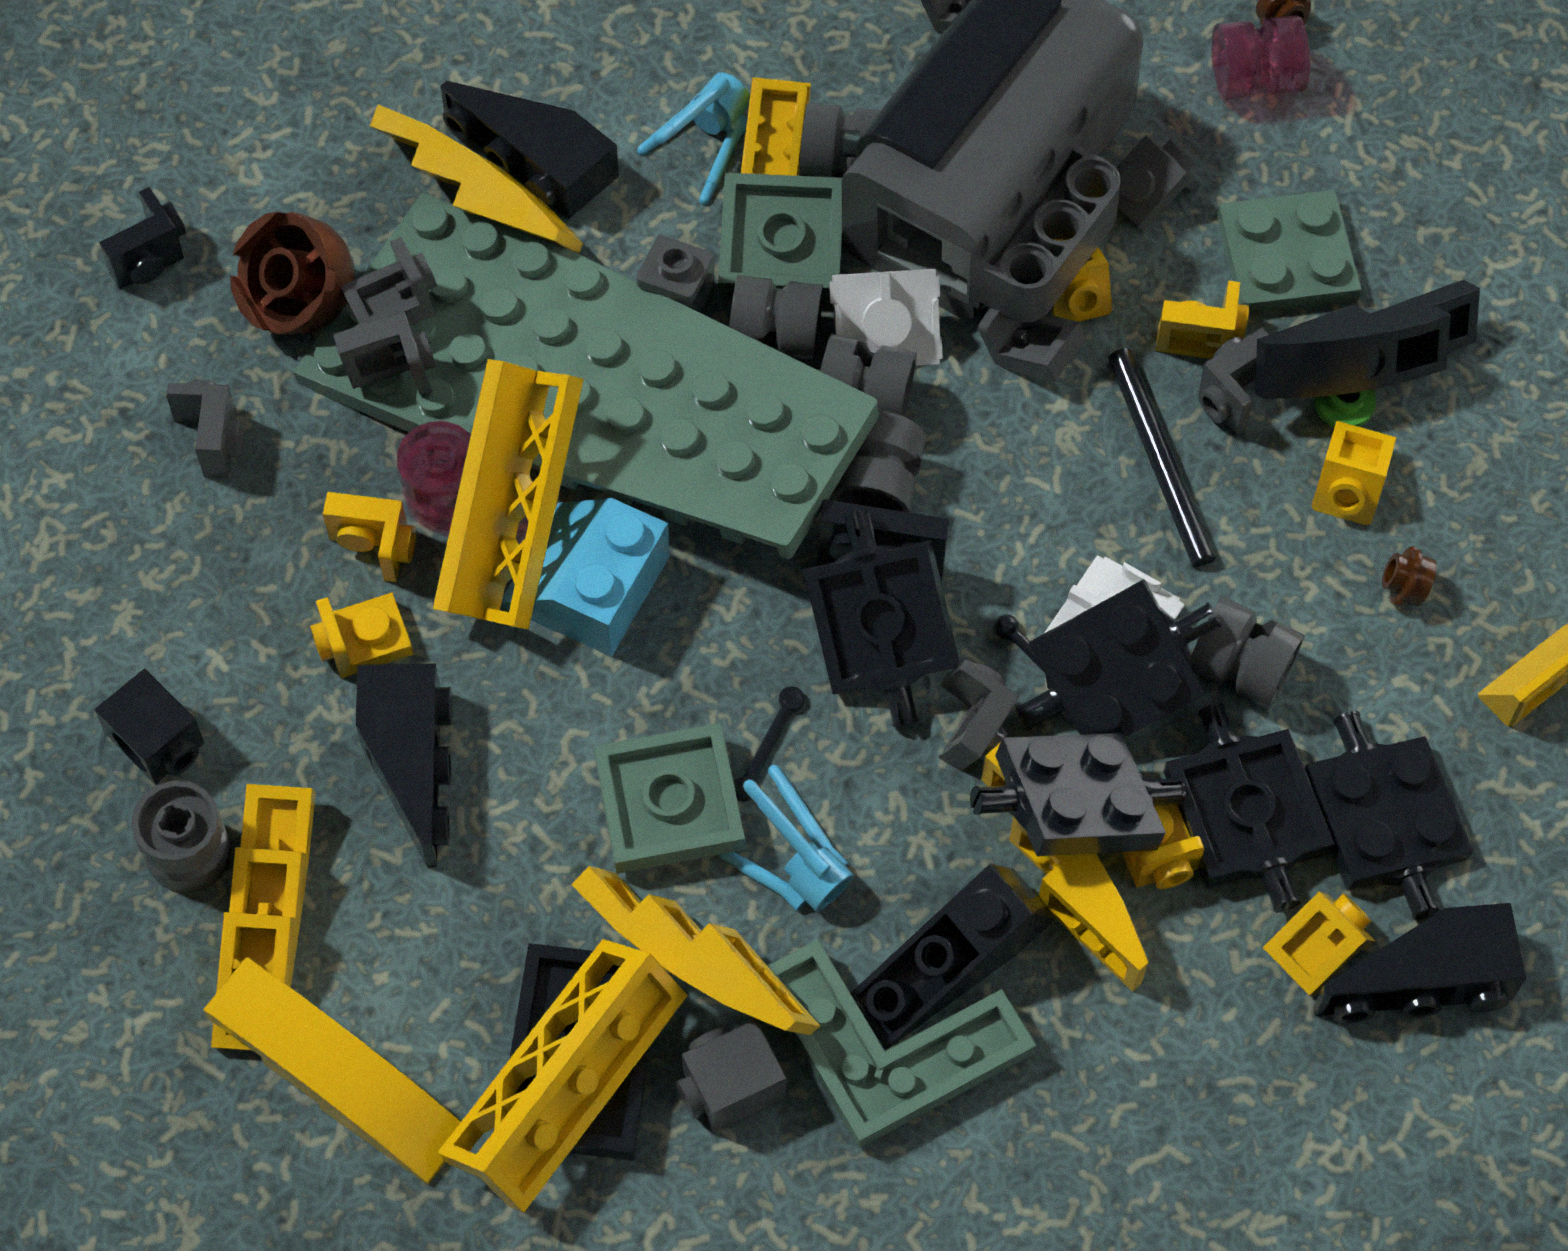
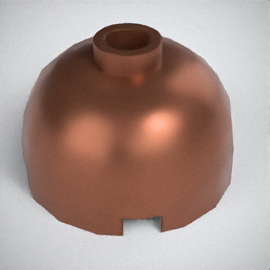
[230,212,355,335]

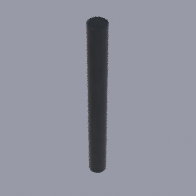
[1108,348,1216,568]

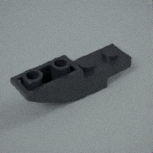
[1255,279,1480,399]

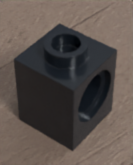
[94,668,205,785]

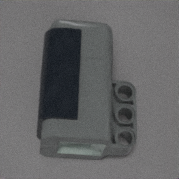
[841,0,1143,322]

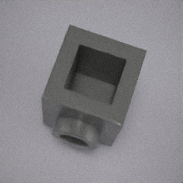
[676,1020,786,1133]

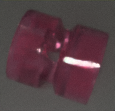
[1211,15,1310,100]
[397,421,471,532]

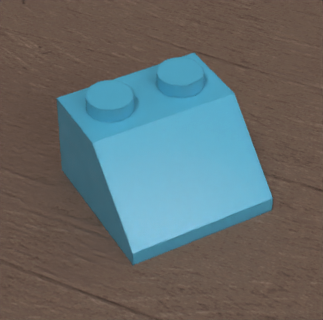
[501,498,670,657]

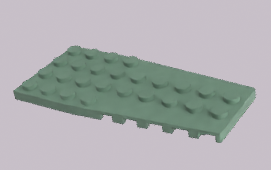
[293,193,879,559]

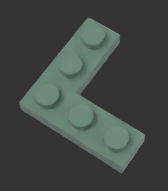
[768,939,1037,1149]

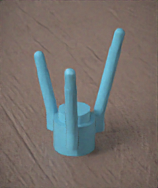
[637,72,750,206]
[719,765,854,912]

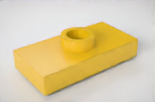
[741,77,811,176]

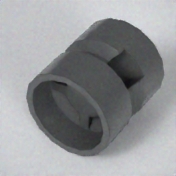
[799,103,881,178]
[729,275,823,363]
[820,334,917,417]
[831,411,927,513]
[1191,596,1305,709]
[131,780,232,893]

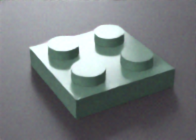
[718,173,842,298]
[1216,190,1362,314]
[593,723,746,874]

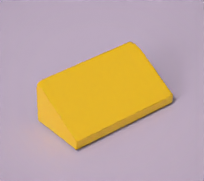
[1478,624,1568,727]

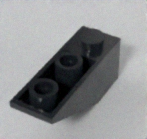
[440,81,619,219]
[356,663,453,867]
[850,863,1056,1049]
[1314,903,1526,1024]

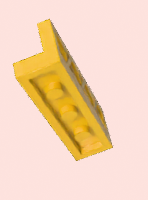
[433,359,584,630]
[437,939,688,1213]

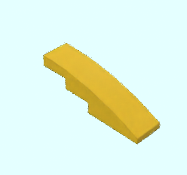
[370,104,583,254]
[981,742,1148,992]
[211,784,316,1051]
[571,866,820,1035]
[203,957,461,1185]

